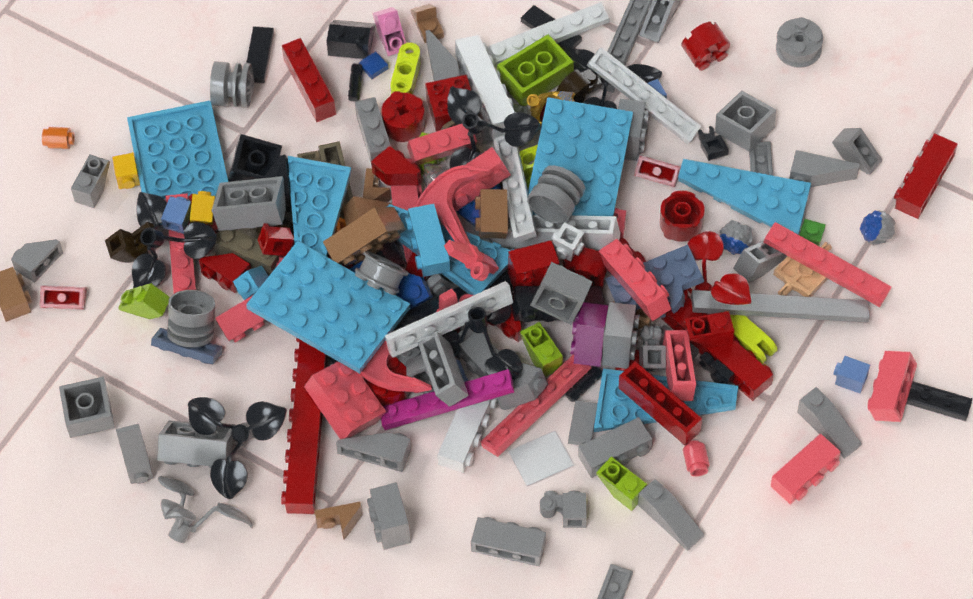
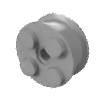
[776,17,823,68]
[355,251,409,295]

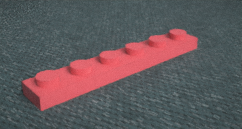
[166,193,196,294]
[763,222,892,307]
[480,355,591,457]

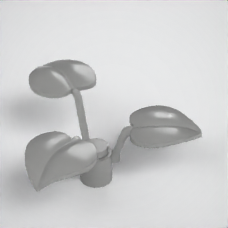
[158,476,253,543]

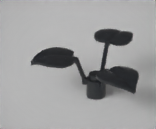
[565,47,662,109]
[447,87,540,168]
[132,192,217,288]
[441,305,522,380]
[188,397,287,499]

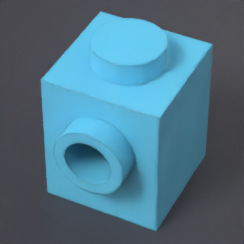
[233,266,269,300]

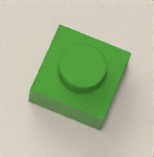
[799,219,826,246]

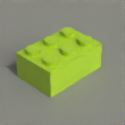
[497,34,574,106]

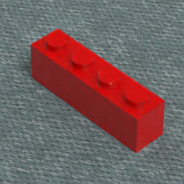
[281,38,336,123]
[894,133,958,219]
[619,361,702,446]

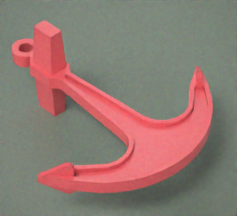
[403,165,499,281]
[360,289,473,393]

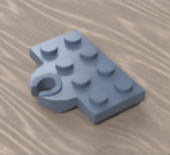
[605,244,704,318]

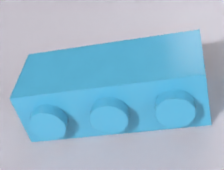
[405,204,450,277]

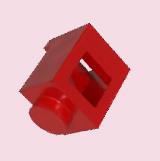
[258,223,295,256]

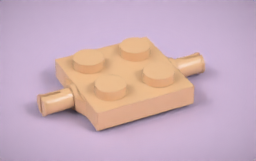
[773,242,832,297]

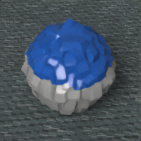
[860,210,896,245]
[719,220,753,255]

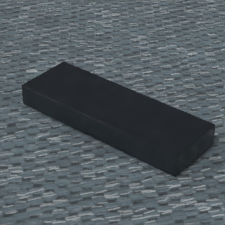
[521,5,582,51]
[246,26,274,83]
[906,381,973,421]

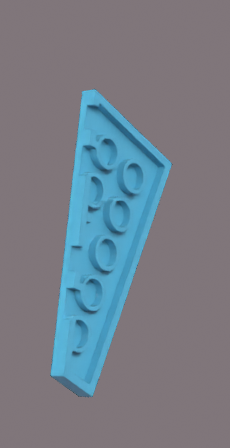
[288,156,352,257]
[678,159,811,235]
[387,204,515,296]
[594,368,738,432]

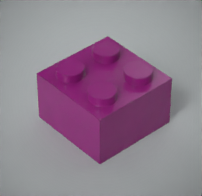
[570,302,609,367]

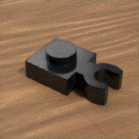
[698,126,728,161]
[699,351,734,385]

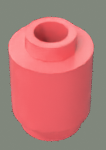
[683,440,710,476]

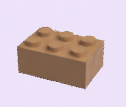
[323,207,406,266]

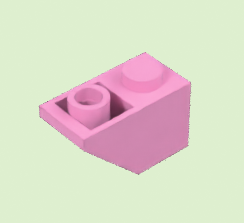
[372,7,406,56]

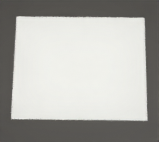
[508,431,574,486]

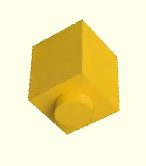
[112,153,140,189]
[190,191,215,225]

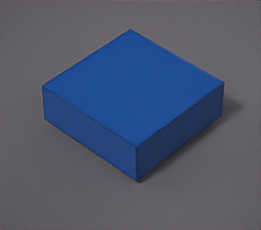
[359,51,389,79]

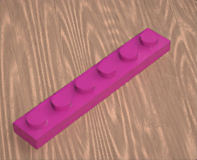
[381,369,514,430]

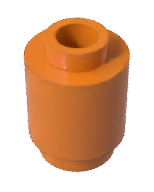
[42,127,75,149]

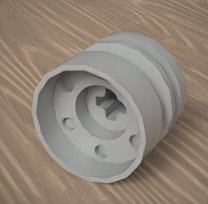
[210,61,254,108]
[527,165,586,224]
[167,290,215,347]

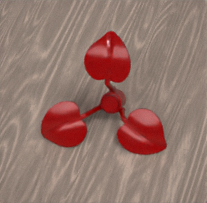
[669,231,752,305]

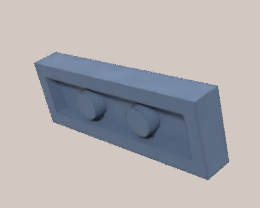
[151,328,222,365]

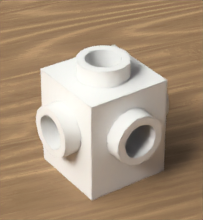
[551,222,584,261]

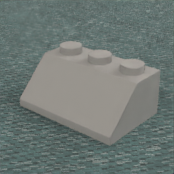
[212,176,286,231]
[157,420,234,469]

